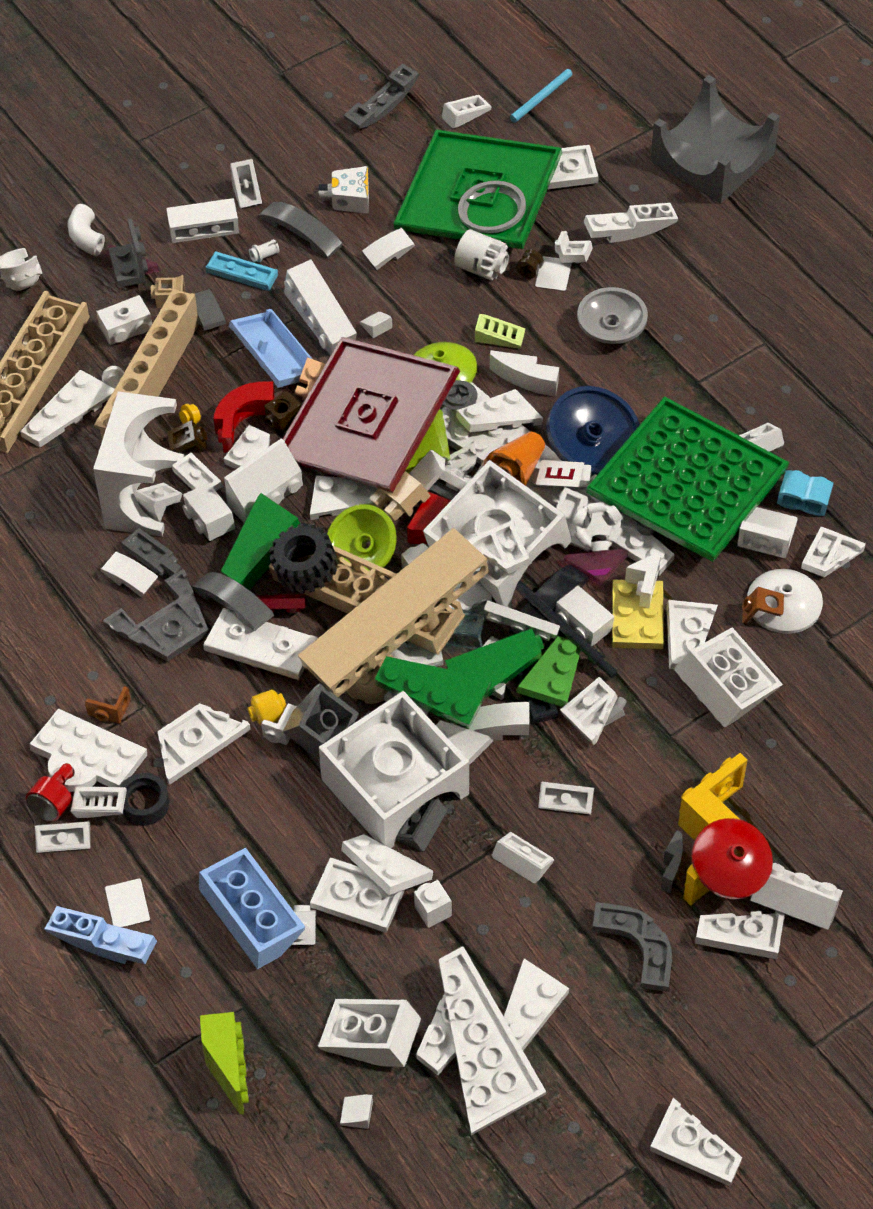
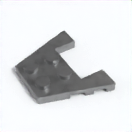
[103,569,209,662]

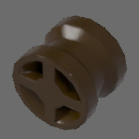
[516,249,544,279]

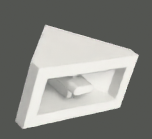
[230,159,262,208]

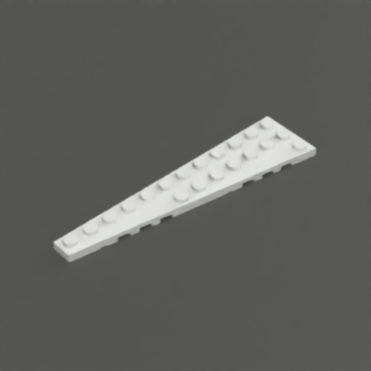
[442,382,674,576]

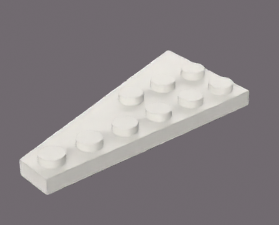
[439,946,546,1135]

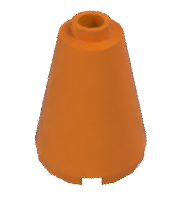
[484,432,545,486]

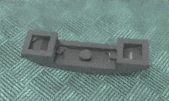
[344,63,419,128]
[259,202,342,259]
[191,572,274,631]

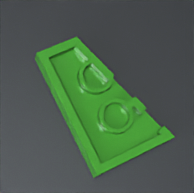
[516,636,581,707]

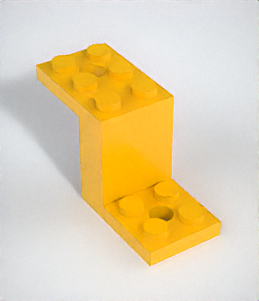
[678,753,748,905]

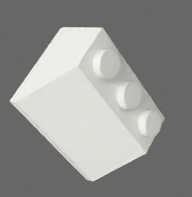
[224,439,303,523]

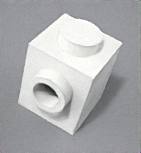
[414,880,452,928]

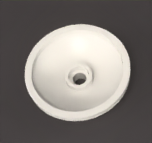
[747,569,823,634]

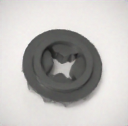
[442,380,478,412]

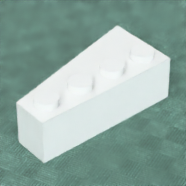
[284,260,357,355]

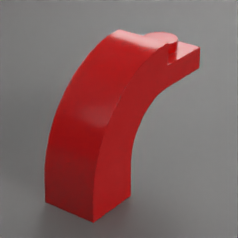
[213,382,275,453]

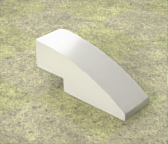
[490,351,559,397]
[451,702,529,740]

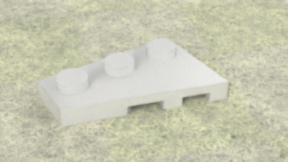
[456,389,543,432]
[695,910,785,959]
[416,993,456,1075]

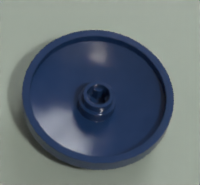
[547,386,640,476]

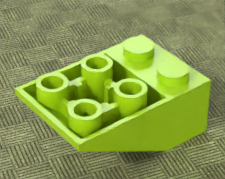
[200,1012,249,1114]

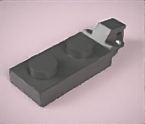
[121,528,181,577]

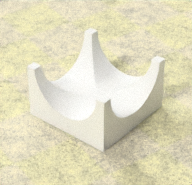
[93,392,184,537]
[423,460,571,608]

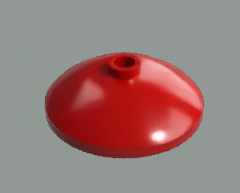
[692,818,773,899]

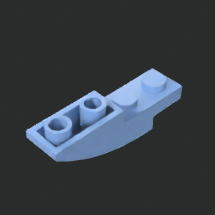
[45,906,157,964]

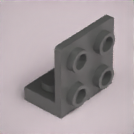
[109,219,148,287]

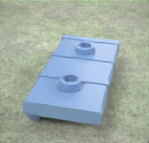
[229,309,312,387]

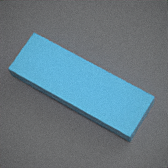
[206,251,278,291]

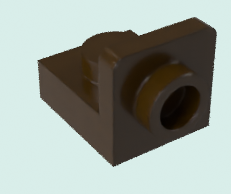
[167,420,207,453]

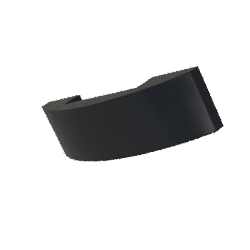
[509,564,590,635]

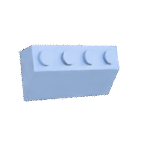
[199,848,305,969]

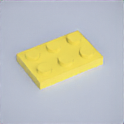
[612,579,664,649]

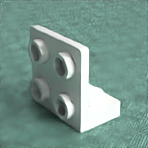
[737,507,797,558]

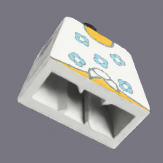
[319,166,369,213]

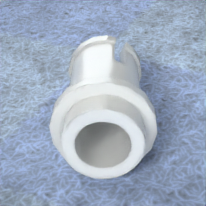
[249,239,280,262]

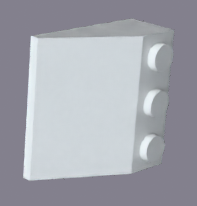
[674,628,783,727]

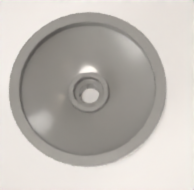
[458,181,526,233]
[577,287,648,344]

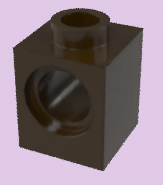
[264,391,302,434]

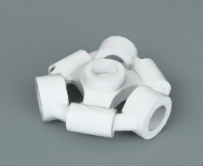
[572,502,623,552]

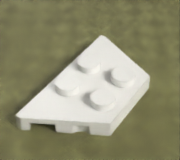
[158,703,251,784]

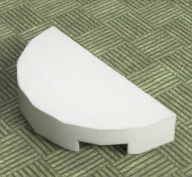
[445,443,477,474]

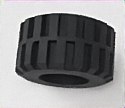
[270,524,338,593]

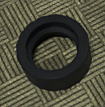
[120,773,170,826]

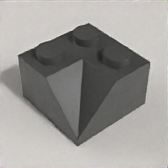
[283,684,359,760]

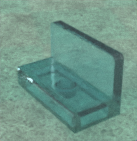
[446,608,486,649]

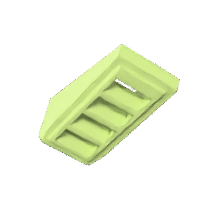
[475,314,525,349]

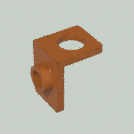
[742,587,784,624]
[85,686,131,724]

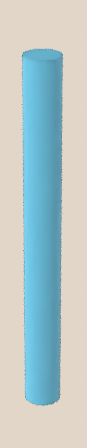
[510,69,573,123]

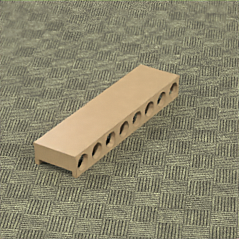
[94,289,199,440]
[0,291,90,454]
[298,528,489,697]
[268,546,465,655]

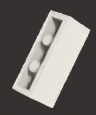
[166,198,239,243]
[751,863,843,929]

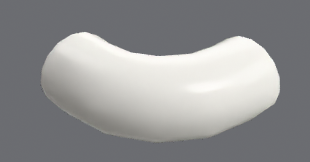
[67,204,105,256]

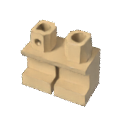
[369,472,430,521]

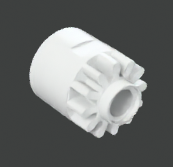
[454,229,509,281]

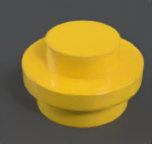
[179,404,201,424]

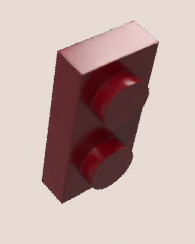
[255,594,306,613]

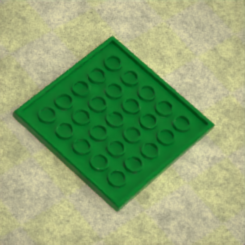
[586,396,789,562]

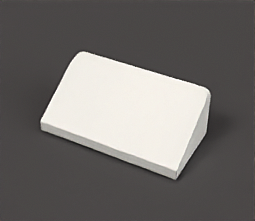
[739,423,784,452]
[409,450,445,491]
[538,782,594,814]
[35,821,90,853]
[492,832,554,883]

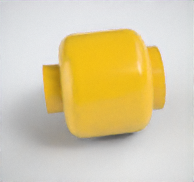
[247,690,287,726]

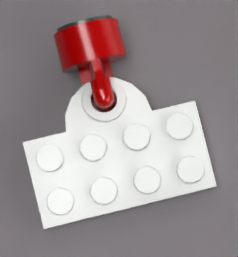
[26,709,147,821]

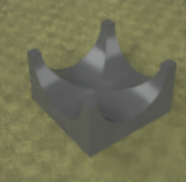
[651,75,780,204]

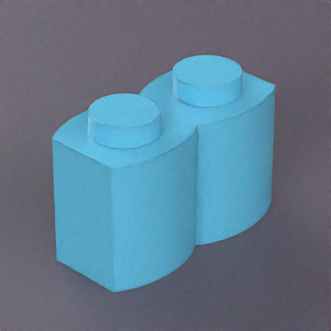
[777,470,834,516]

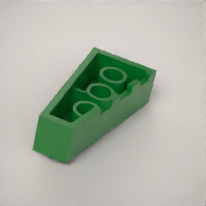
[375,656,492,729]

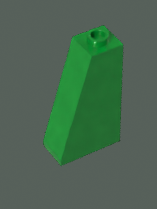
[221,493,300,590]
[445,628,544,699]

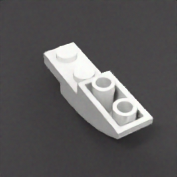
[584,203,678,243]

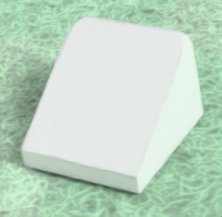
[360,312,392,338]
[340,1094,373,1129]

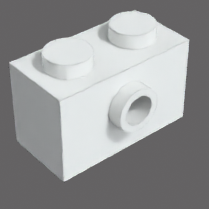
[97,295,152,345]
[183,482,235,541]
[555,586,614,646]

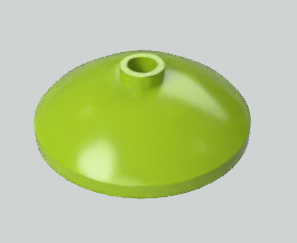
[414,342,477,383]
[327,504,396,571]

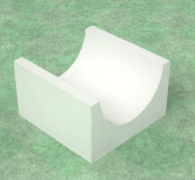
[319,691,469,848]

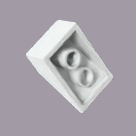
[318,999,421,1067]

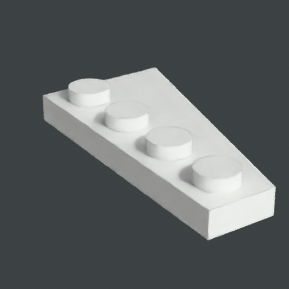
[20,370,115,447]

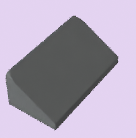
[395,798,447,851]

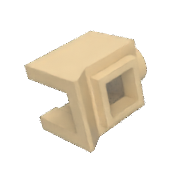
[151,275,185,308]

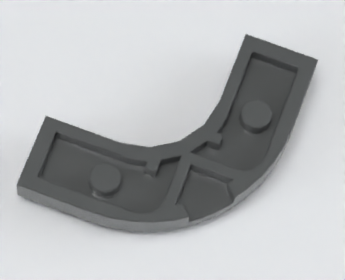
[592,902,672,992]

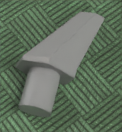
[604,697,627,727]

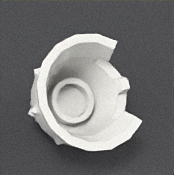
[0,248,42,291]

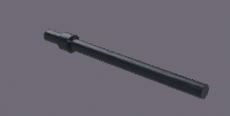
[515,580,618,678]

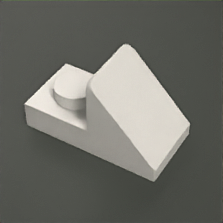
[135,483,182,522]
[625,553,661,608]

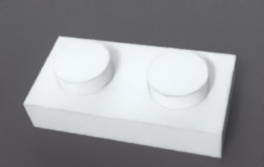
[172,453,222,491]

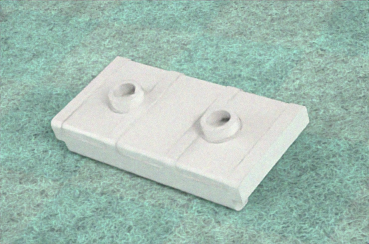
[204,608,318,680]

